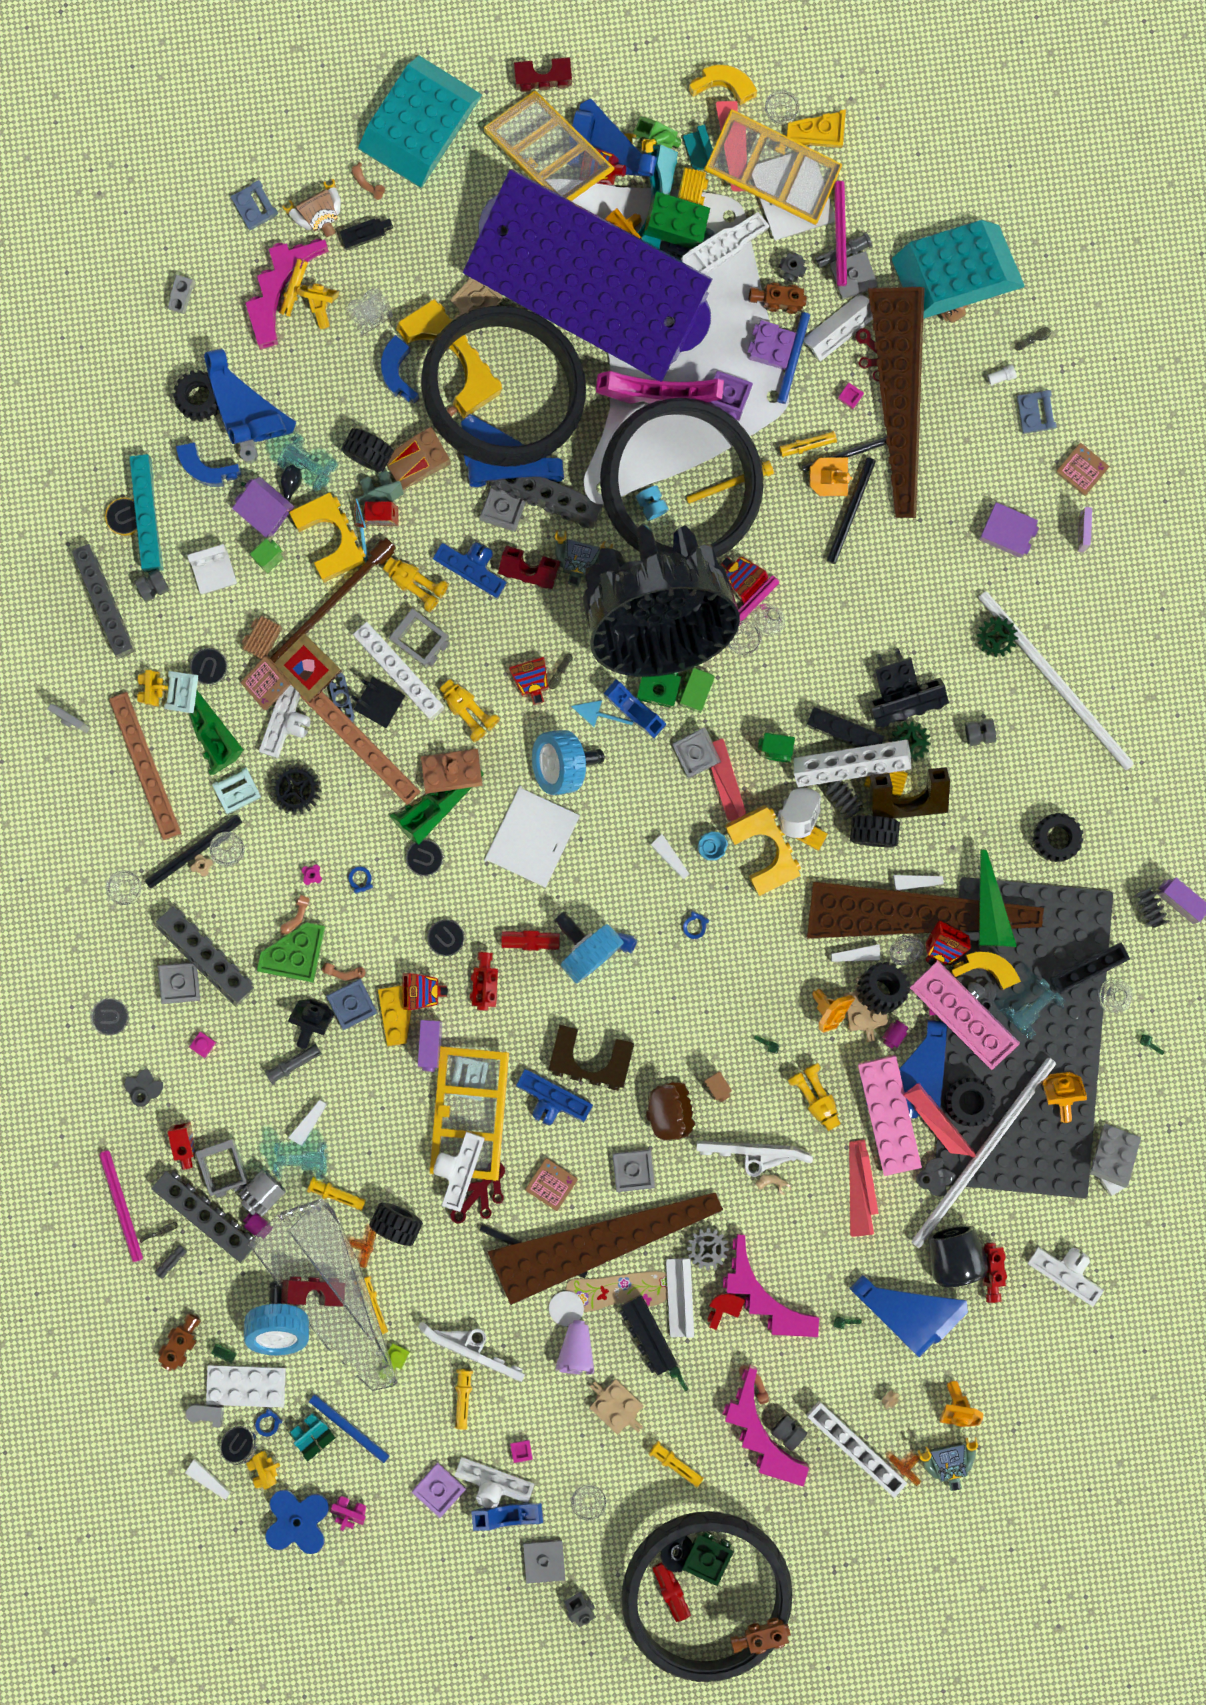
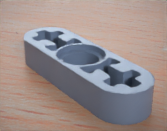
[329,673,355,722]

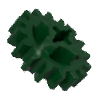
[977,616,1019,658]
[889,721,931,762]

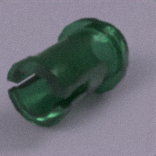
[211,1343,237,1364]

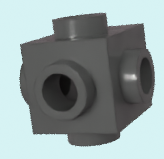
[778,253,807,283]
[564,1592,596,1628]

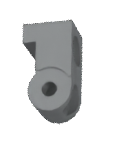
[168,275,196,314]
[240,440,258,464]
[186,1404,224,1428]

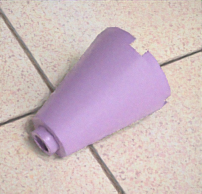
[555,1320,594,1375]

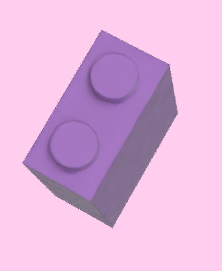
[232,477,295,538]
[979,502,1039,558]
[1157,877,1206,924]
[418,1020,442,1072]

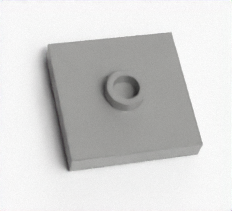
[830,251,878,300]
[479,487,526,532]
[47,704,90,734]
[672,728,721,778]
[158,963,200,1004]
[612,1150,655,1192]
[523,1540,566,1584]

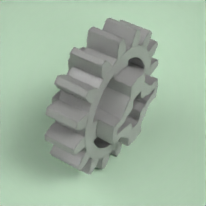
[687,1228,729,1270]

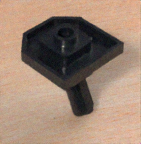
[288,999,334,1049]

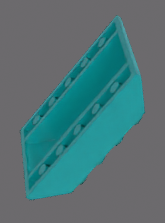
[358,55,482,189]
[892,220,1025,319]

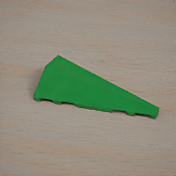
[189,690,244,775]
[389,770,484,845]
[979,849,1016,947]

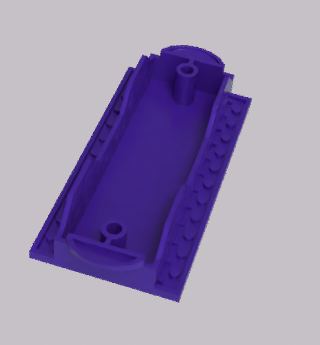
[463,169,713,382]

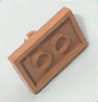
[421,749,483,794]

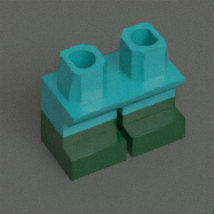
[290,1413,338,1462]

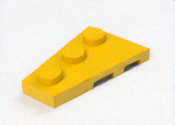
[787,109,846,148]
[378,985,412,1047]

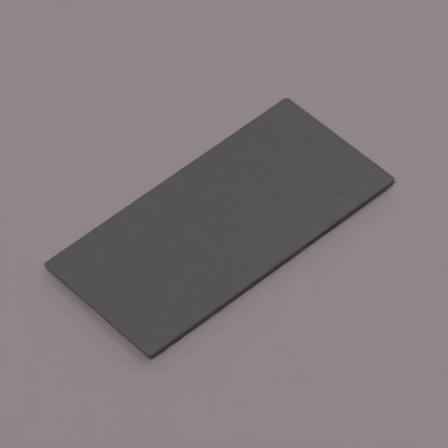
[935,877,1113,1198]

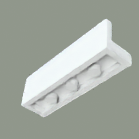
[803,294,873,362]
[666,1258,694,1338]

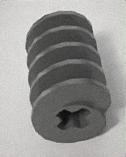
[825,780,864,820]
[1133,886,1170,929]

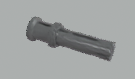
[815,232,873,268]
[264,1044,322,1085]

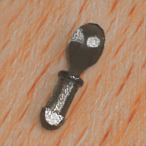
[1015,327,1051,351]
[548,653,573,690]
[139,1221,178,1243]

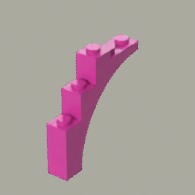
[245,239,329,350]
[596,371,724,404]
[723,1234,819,1337]
[722,1365,809,1487]

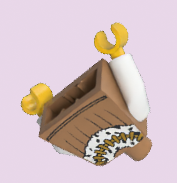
[282,179,341,238]

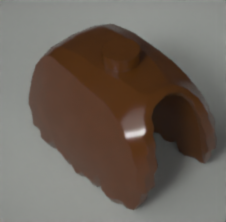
[646,1082,695,1141]

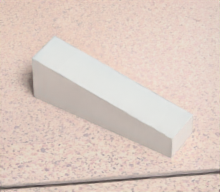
[651,834,689,880]
[893,875,944,891]
[831,944,880,962]
[289,1100,327,1146]
[185,1458,231,1500]

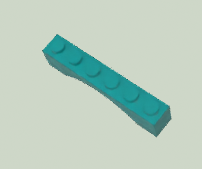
[638,145,678,249]
[129,454,164,573]

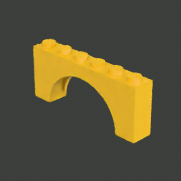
[396,299,502,419]

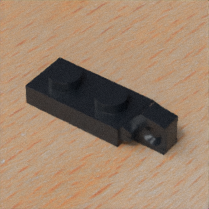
[339,218,393,251]

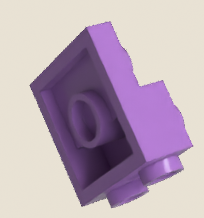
[747,320,796,370]
[708,371,753,421]

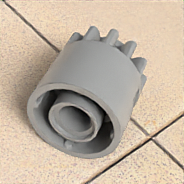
[239,1169,286,1216]

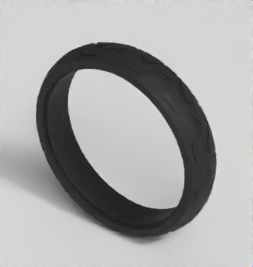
[421,306,586,467]
[600,398,764,558]
[621,1511,793,1682]

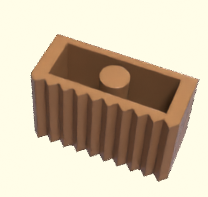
[242,616,282,660]
[704,1071,732,1102]

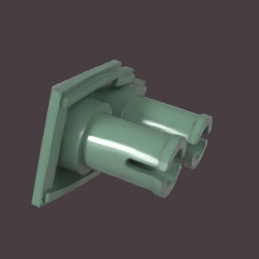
[358,471,404,505]

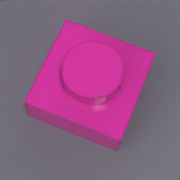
[838,383,864,410]
[189,1031,217,1058]
[510,1439,533,1463]

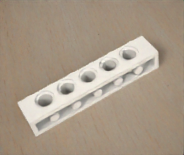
[353,622,445,721]
[794,740,911,787]
[806,1401,908,1498]

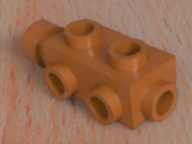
[748,283,807,314]
[158,1313,201,1371]
[730,1618,791,1654]

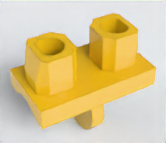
[137,670,168,707]
[795,827,828,851]
[246,1450,280,1490]

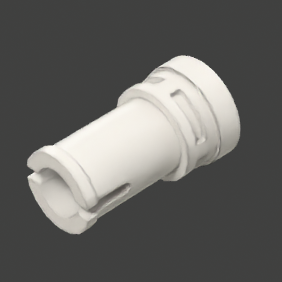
[987,364,1017,386]

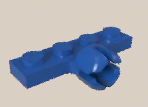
[433,542,508,599]
[516,1069,593,1125]

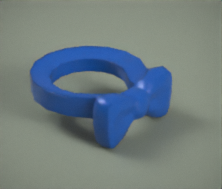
[349,867,373,894]
[683,911,710,939]
[255,1408,283,1437]

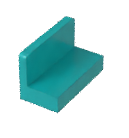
[683,124,716,171]

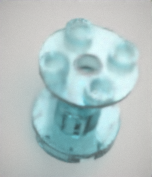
[277,434,339,492]
[1003,978,1064,1039]
[273,1141,328,1181]

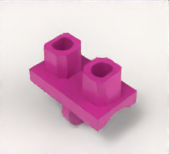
[330,1496,366,1532]

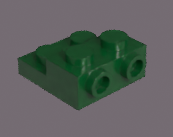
[682,1531,734,1587]

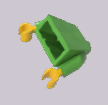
[624,116,681,153]

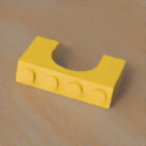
[289,492,366,583]
[724,805,801,896]

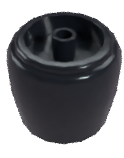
[928,1226,988,1288]

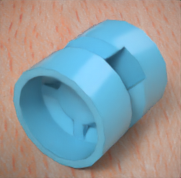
[636,486,669,521]

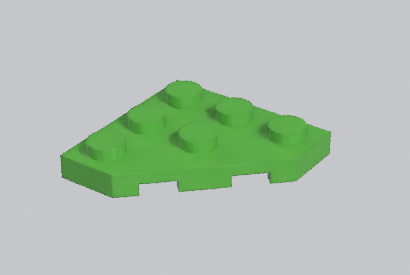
[257,922,326,983]

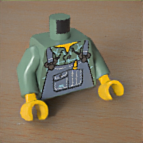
[555,530,613,587]
[917,1437,978,1491]

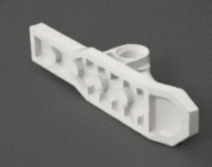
[680,212,770,274]
[696,1141,813,1177]
[418,1322,525,1382]

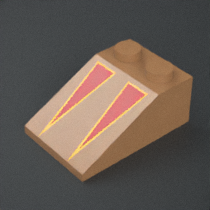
[387,427,451,490]

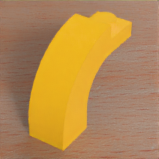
[689,65,757,105]
[950,952,1021,990]

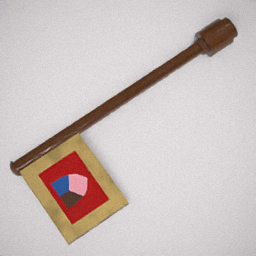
[270,538,396,703]

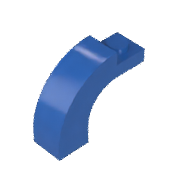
[381,335,419,404]
[176,442,242,487]
[603,679,666,738]
[471,1502,543,1531]

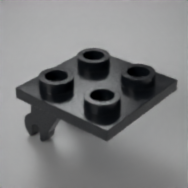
[874,648,918,697]
[351,677,405,729]

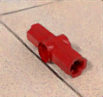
[502,931,560,951]
[652,1562,691,1622]

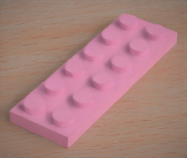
[910,960,1020,1070]
[858,1055,922,1176]

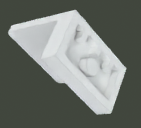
[187,544,237,595]

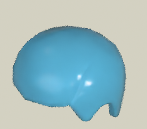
[698,831,728,861]

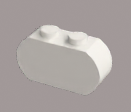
[778,788,821,838]

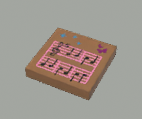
[1056,443,1110,496]
[240,656,292,710]
[525,1158,578,1211]

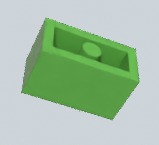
[250,539,283,574]
[678,668,715,713]

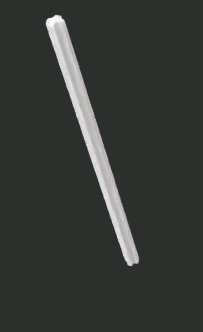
[979,591,1134,770]
[911,1058,1056,1248]

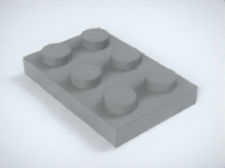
[1090,1123,1141,1188]

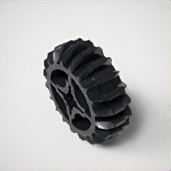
[270,763,322,815]

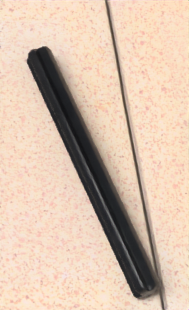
[827,457,876,564]
[145,815,242,888]

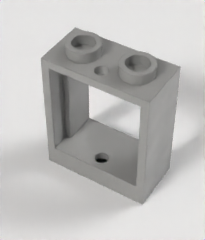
[389,608,450,668]
[195,1139,249,1198]

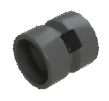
[134,569,170,602]
[965,718,996,747]
[771,1414,807,1451]

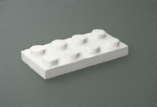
[206,1365,286,1408]

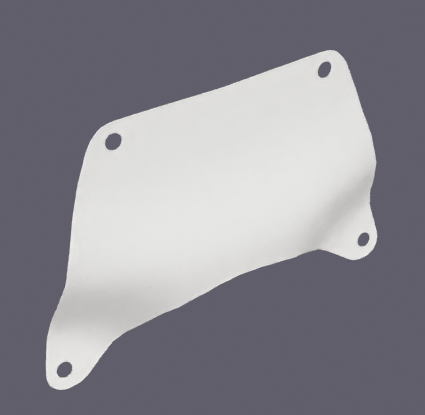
[545,180,789,504]

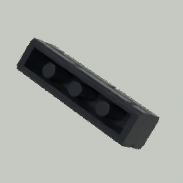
[868,678,949,728]
[805,707,885,748]
[1050,942,1130,995]
[619,1294,678,1376]

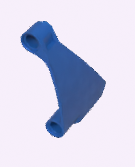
[567,98,658,176]
[849,1275,968,1358]

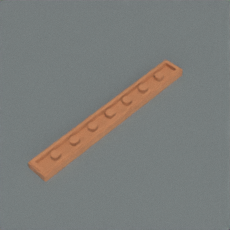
[109,692,182,840]
[300,692,421,805]

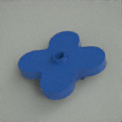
[266,1490,329,1554]

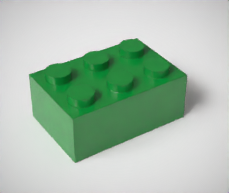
[643,191,711,249]

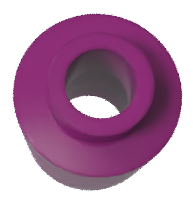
[881,1020,909,1049]
[243,1212,272,1240]

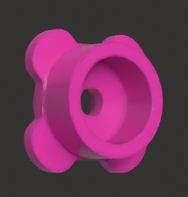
[302,865,322,885]

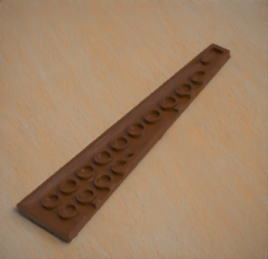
[868,287,925,518]
[807,881,1044,939]
[487,1192,723,1305]

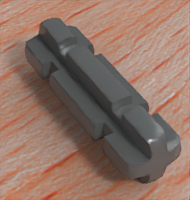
[155,1245,187,1279]

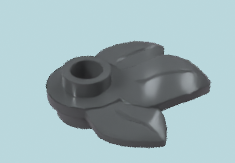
[967,982,997,1014]
[125,1069,163,1107]
[917,1157,956,1196]

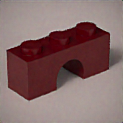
[514,57,572,92]
[498,545,561,590]
[281,1276,345,1307]

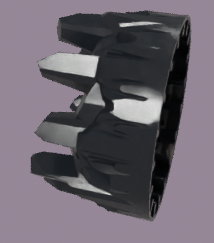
[583,524,740,677]

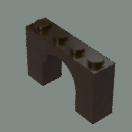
[869,767,950,819]
[548,1025,634,1091]

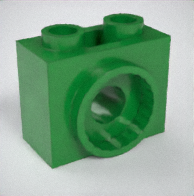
[637,673,681,709]
[757,733,795,763]

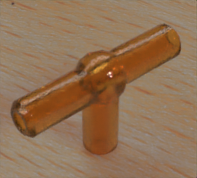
[349,1229,377,1268]
[889,1454,921,1486]

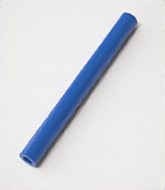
[777,312,811,404]
[309,1394,390,1463]

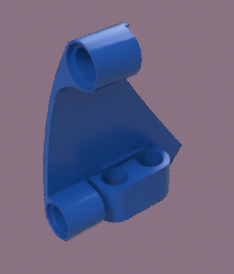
[204,348,296,444]
[461,414,564,487]
[866,1020,947,1119]

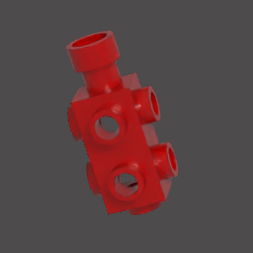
[470,952,498,1011]
[983,1243,1007,1303]

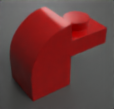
[707,1293,745,1330]

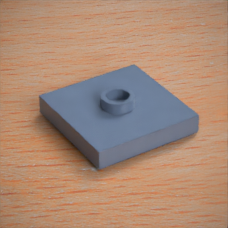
[326,979,378,1030]

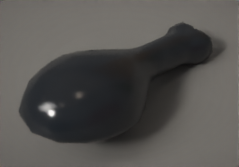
[281,465,302,502]

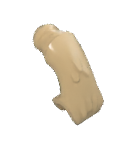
[755,1174,791,1195]

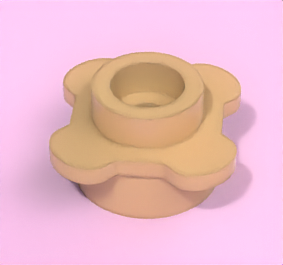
[191,854,213,877]
[881,1390,899,1409]

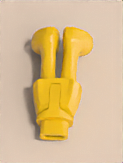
[383,557,449,613]
[439,679,500,742]
[787,1063,841,1131]

